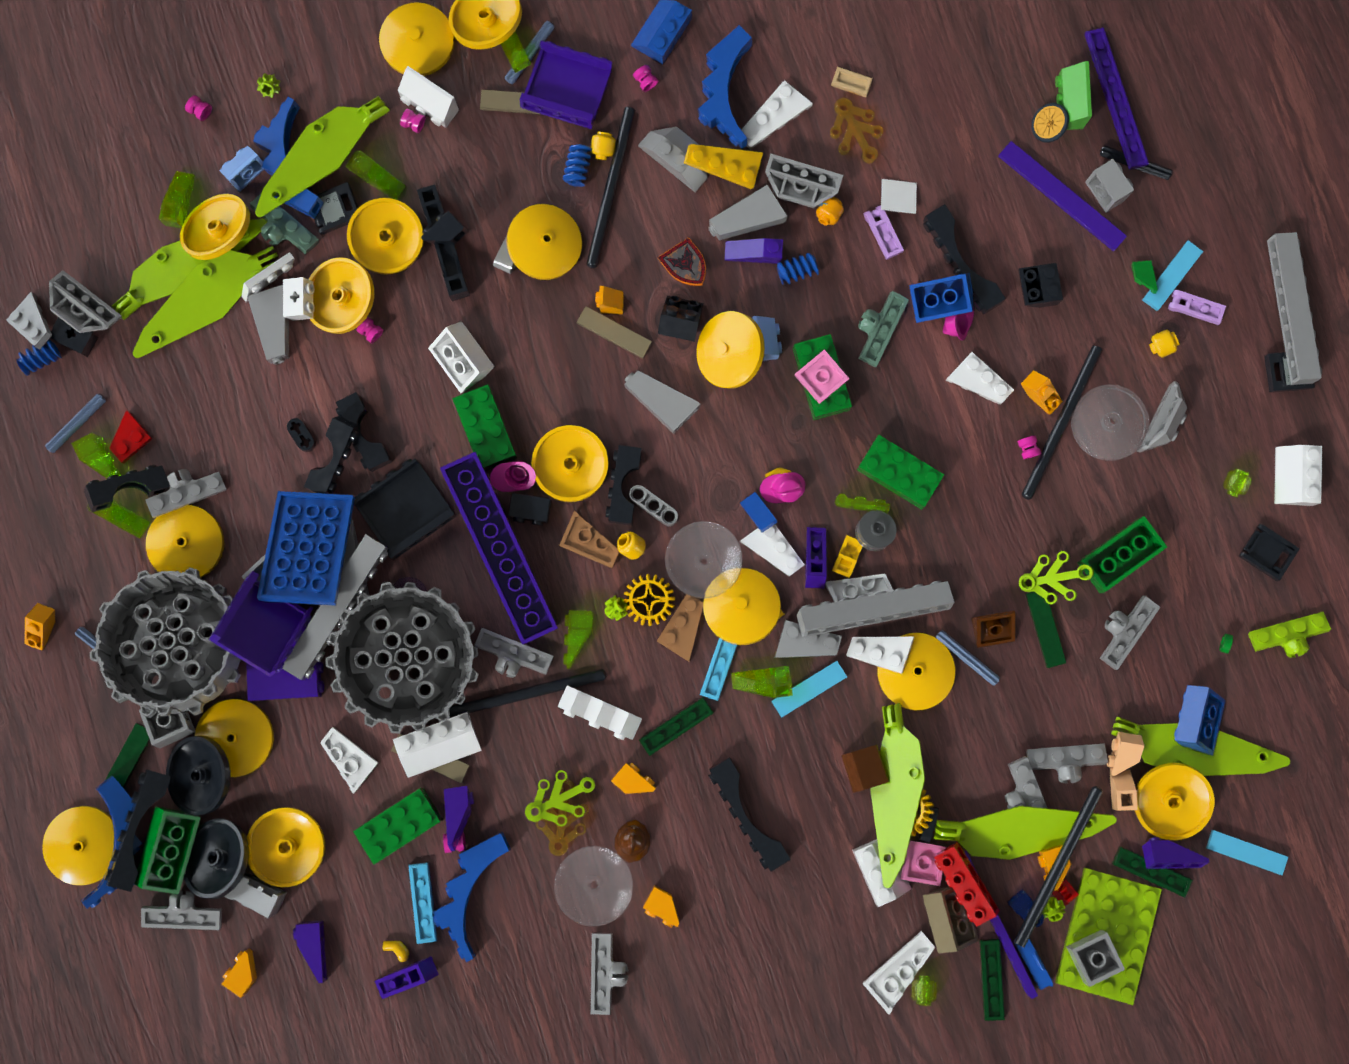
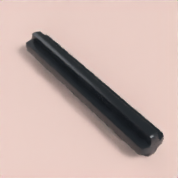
[1100,145,1172,180]

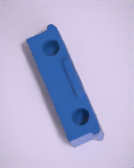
[1015,938,1053,990]

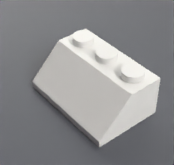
[398,66,459,128]
[428,321,495,393]
[1274,445,1322,506]
[852,839,912,907]

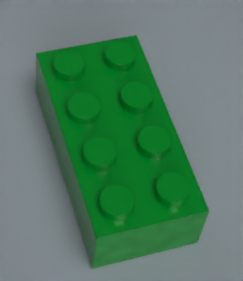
[793,334,852,421]
[452,385,517,471]
[857,435,944,510]
[1077,516,1167,593]
[353,787,443,865]
[134,806,201,895]

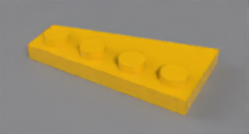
[684,144,763,189]

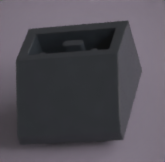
[421,211,469,244]
[1018,263,1063,308]
[658,295,704,342]

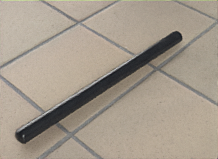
[586,107,635,268]
[1022,345,1103,500]
[449,669,607,718]
[1014,786,1103,948]

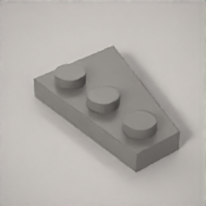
[6,292,52,350]

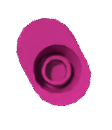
[943,307,974,341]
[490,460,536,492]
[760,472,805,503]

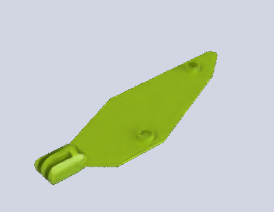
[255,96,390,217]
[112,219,267,320]
[133,246,278,358]
[870,703,925,888]
[1111,716,1290,776]
[934,806,1117,860]

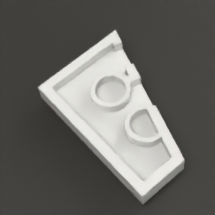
[241,252,294,302]
[946,352,1014,405]
[740,524,805,576]
[825,574,894,602]
[846,637,914,674]
[320,727,379,794]

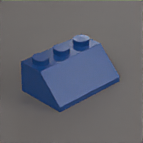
[631,0,692,65]
[909,273,973,323]
[1174,685,1226,755]

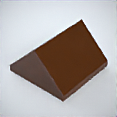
[971,610,1015,648]
[841,745,889,793]

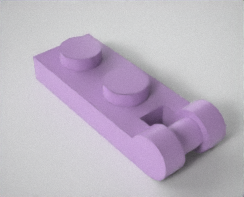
[864,205,904,260]
[1168,290,1226,325]

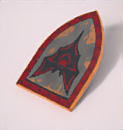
[657,237,706,286]

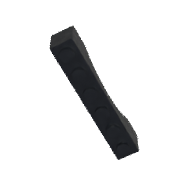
[417,184,470,301]
[923,204,1006,315]
[708,758,791,872]
[104,769,171,892]

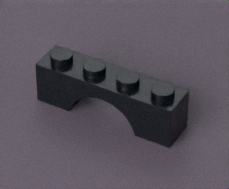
[335,392,392,472]
[304,416,359,494]
[606,445,642,526]
[84,465,170,513]

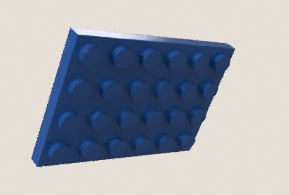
[257,491,355,606]

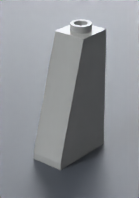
[708,185,787,240]
[247,285,289,365]
[625,371,700,434]

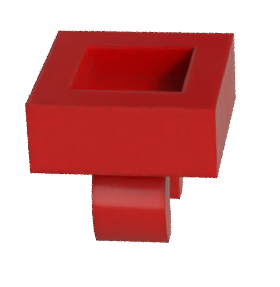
[1052,879,1079,906]

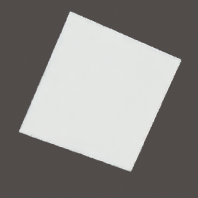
[881,179,917,214]

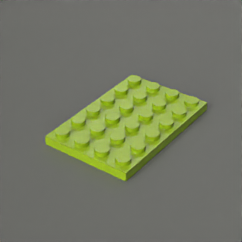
[1055,867,1162,1005]

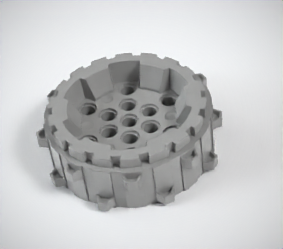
[90,567,241,718]
[326,582,478,734]

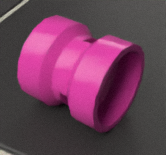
[633,65,658,92]
[185,95,212,121]
[400,109,425,133]
[356,317,383,344]
[1017,435,1042,460]
[443,831,466,853]

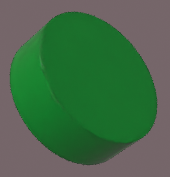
[1219,633,1233,654]

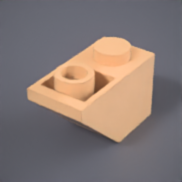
[1107,732,1144,775]
[1110,769,1138,811]

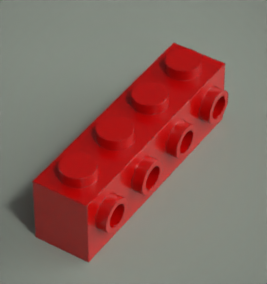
[934,842,1000,927]

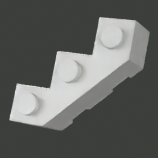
[557,685,642,740]

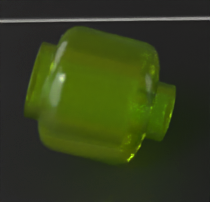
[1223,468,1252,498]
[911,976,937,1006]

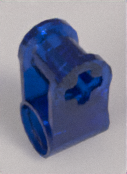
[1007,889,1044,927]

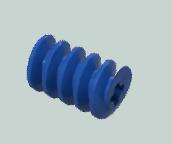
[563,144,592,187]
[777,253,819,285]
[16,339,62,376]

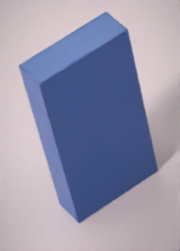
[740,492,777,533]

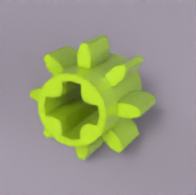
[257,73,280,98]
[604,596,628,621]
[1042,897,1065,922]

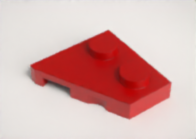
[109,411,153,464]

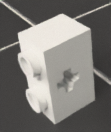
[283,277,315,321]

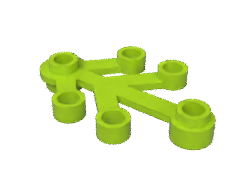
[1019,551,1094,604]
[525,770,595,826]

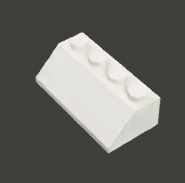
[393,712,482,778]

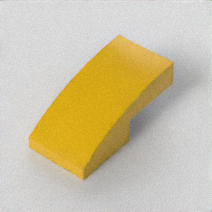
[832,535,864,578]

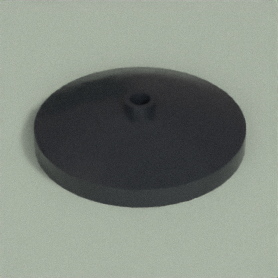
[166,736,231,815]
[184,819,249,899]

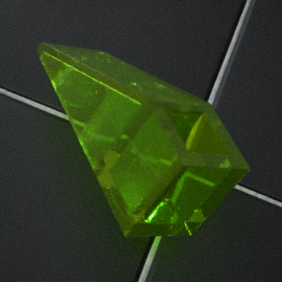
[345,150,406,199]
[159,171,195,228]
[71,433,122,478]
[86,500,150,539]
[563,610,593,669]
[731,666,793,698]

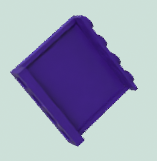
[520,41,612,129]
[208,571,313,677]
[246,620,324,701]

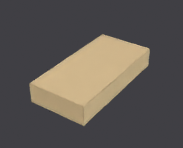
[831,67,873,97]

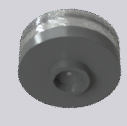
[855,510,897,551]

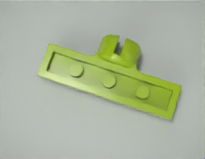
[1248,612,1331,658]

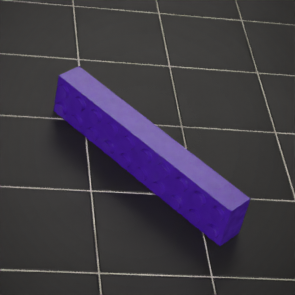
[440,452,558,645]

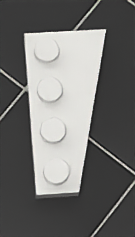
[742,80,813,150]
[863,931,935,1014]

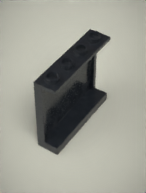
[354,459,457,560]

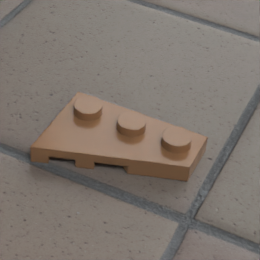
[559,511,619,568]
[657,593,704,662]

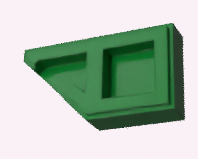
[1131,261,1158,294]

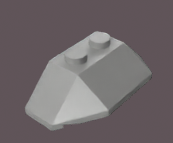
[638,126,707,193]
[765,154,843,208]
[49,270,122,333]
[1137,381,1187,453]

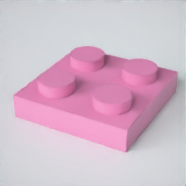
[795,350,849,404]
[901,841,946,886]

